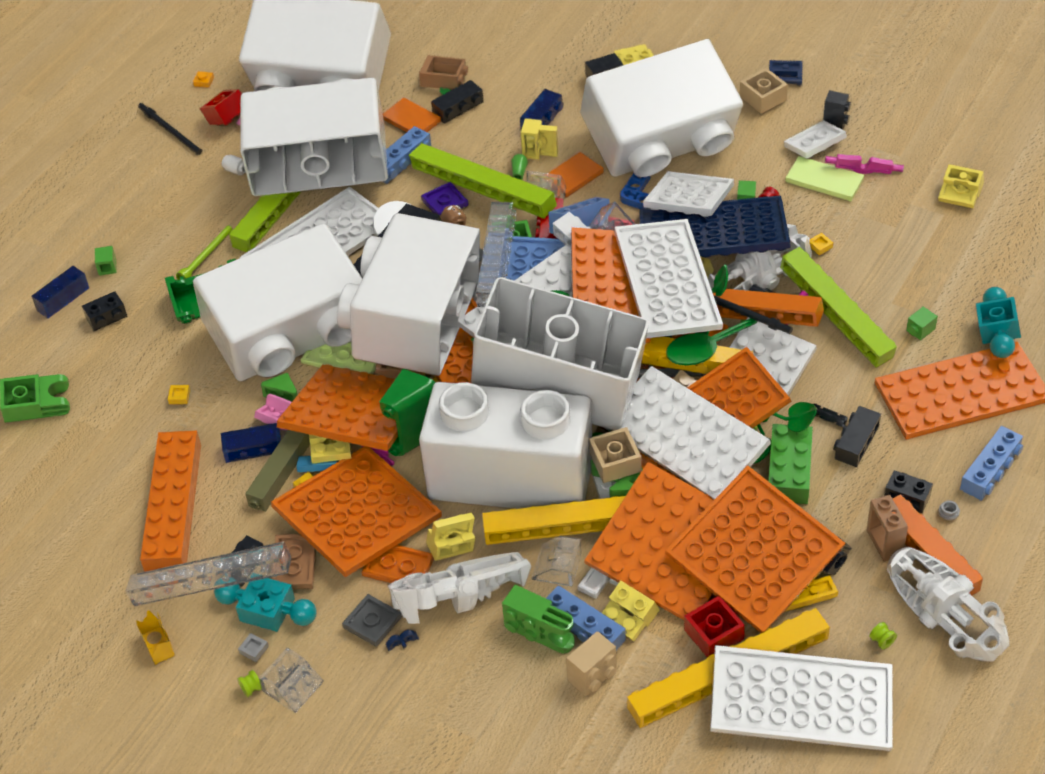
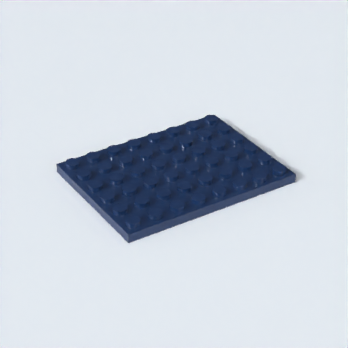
[639,196,791,258]

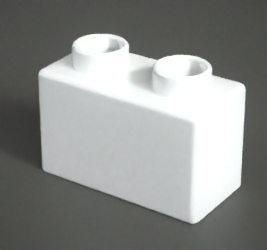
[239,0,391,91]
[580,39,743,177]
[240,78,388,196]
[337,213,480,376]
[193,223,363,381]
[471,277,649,430]
[419,382,592,509]

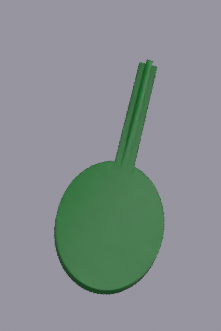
[666,318,757,366]

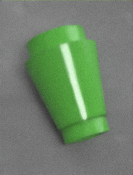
[511,154,528,180]

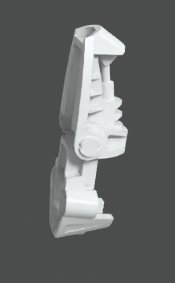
[708,224,812,291]
[887,547,1009,661]
[388,552,532,624]

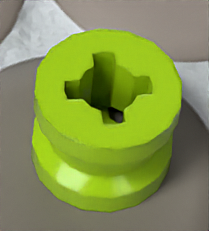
[869,622,897,650]
[237,670,263,697]

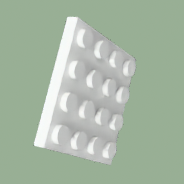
[643,171,734,217]
[730,318,817,396]

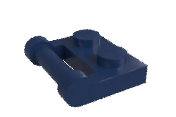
[769,60,803,86]

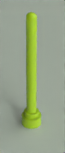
[176,225,232,280]

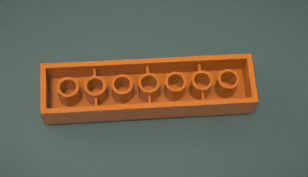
[140,430,201,574]

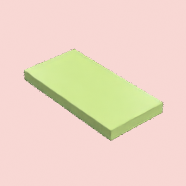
[785,156,864,201]
[301,342,376,374]

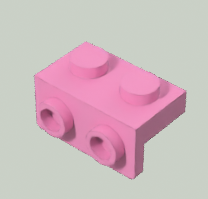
[254,394,292,430]

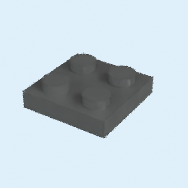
[342,594,402,647]

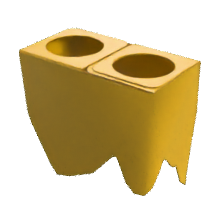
[136,610,175,665]

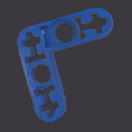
[620,173,651,209]

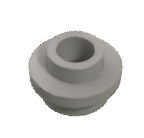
[938,500,960,520]

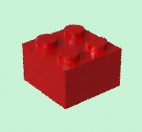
[199,89,242,126]
[684,596,745,658]

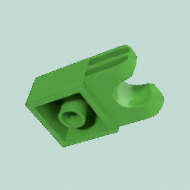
[0,374,70,423]
[502,585,575,654]

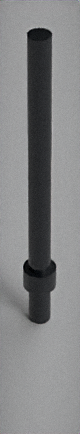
[138,103,202,155]
[713,295,793,334]

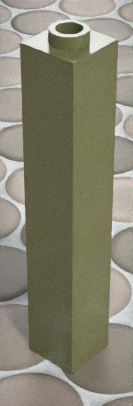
[245,430,310,512]

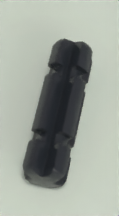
[813,403,848,427]

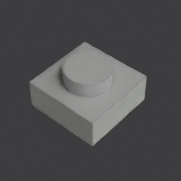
[238,633,269,662]

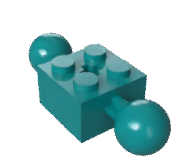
[976,287,1021,358]
[214,574,317,632]

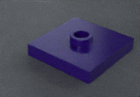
[421,182,469,217]

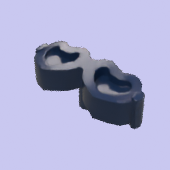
[385,630,419,652]

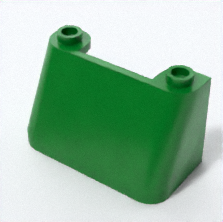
[165,258,236,324]
[379,369,436,456]

